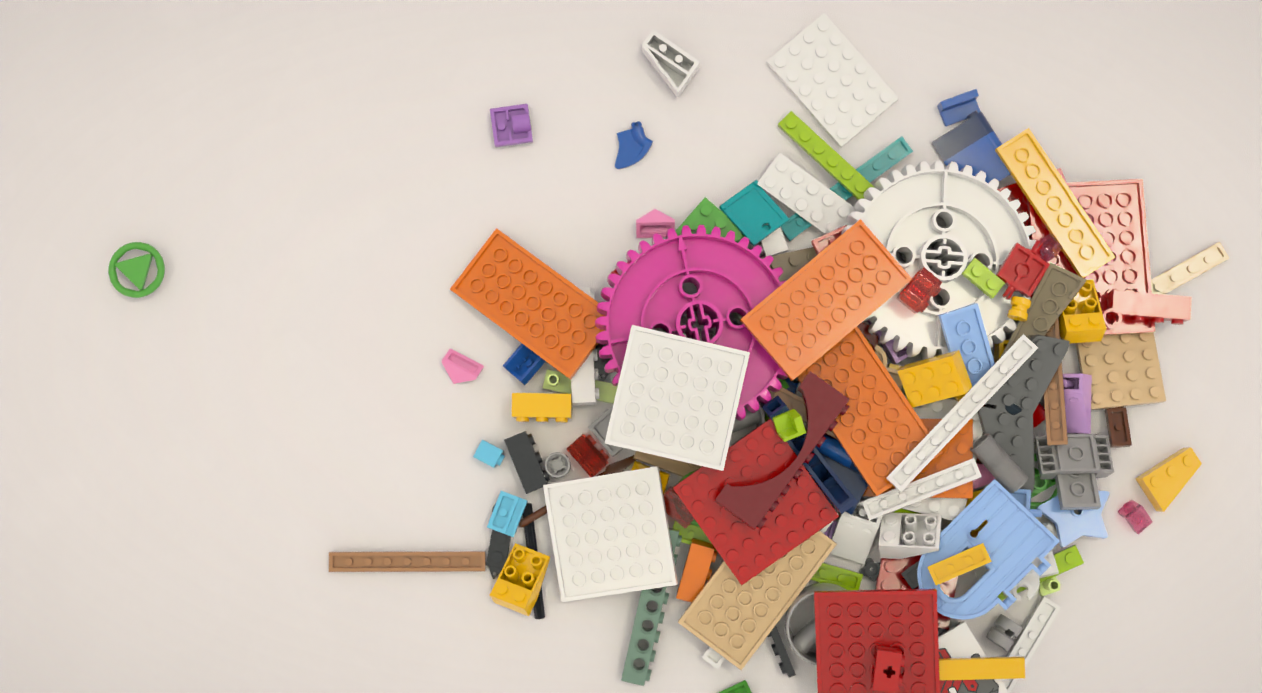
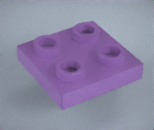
[490,104,533,148]

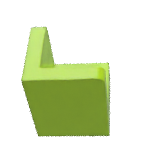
[773,409,806,442]

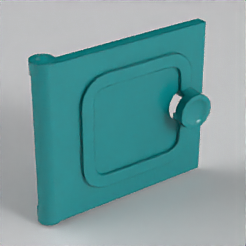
[719,180,790,246]

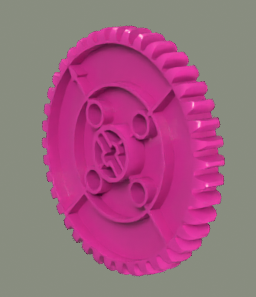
[595,225,788,421]

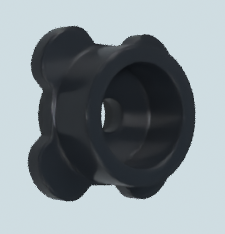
[860,558,880,581]

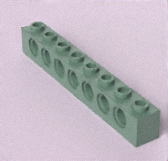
[621,528,682,686]

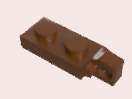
[1105,407,1132,448]

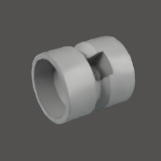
[545,452,571,478]
[986,614,1023,651]

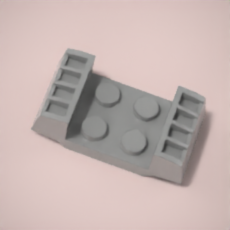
[1034,434,1114,479]

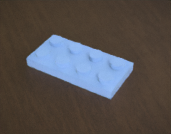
[938,303,995,387]

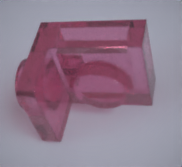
[1039,234,1063,262]
[1117,500,1153,534]

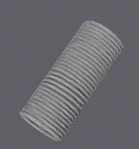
[970,433,1028,493]

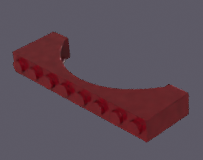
[715,371,850,530]

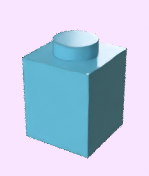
[473,440,505,468]

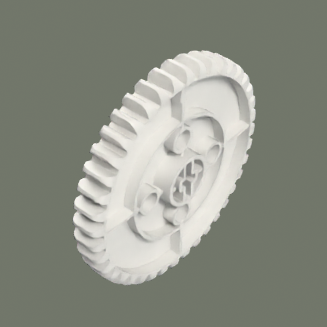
[842,160,1037,360]

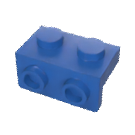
[503,344,546,385]

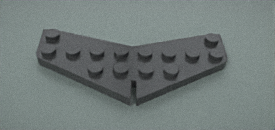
[978,334,1070,493]

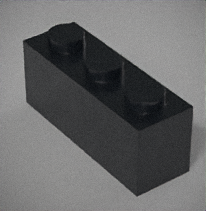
[504,431,550,494]

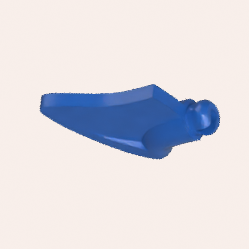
[615,121,653,169]

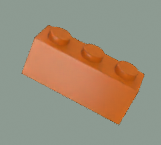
[676,538,718,603]

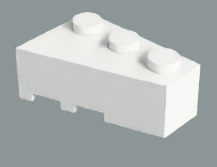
[642,30,700,98]

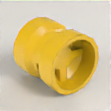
[1007,296,1031,321]

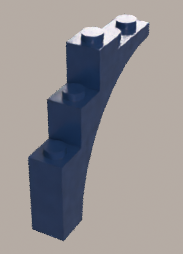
[762,395,858,514]

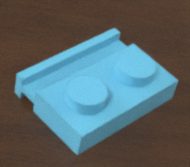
[487,491,528,538]

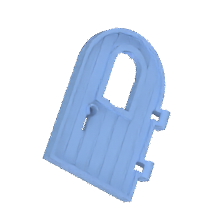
[917,479,1060,620]

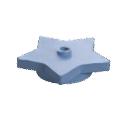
[1036,490,1110,548]

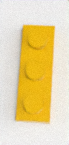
[927,543,992,585]

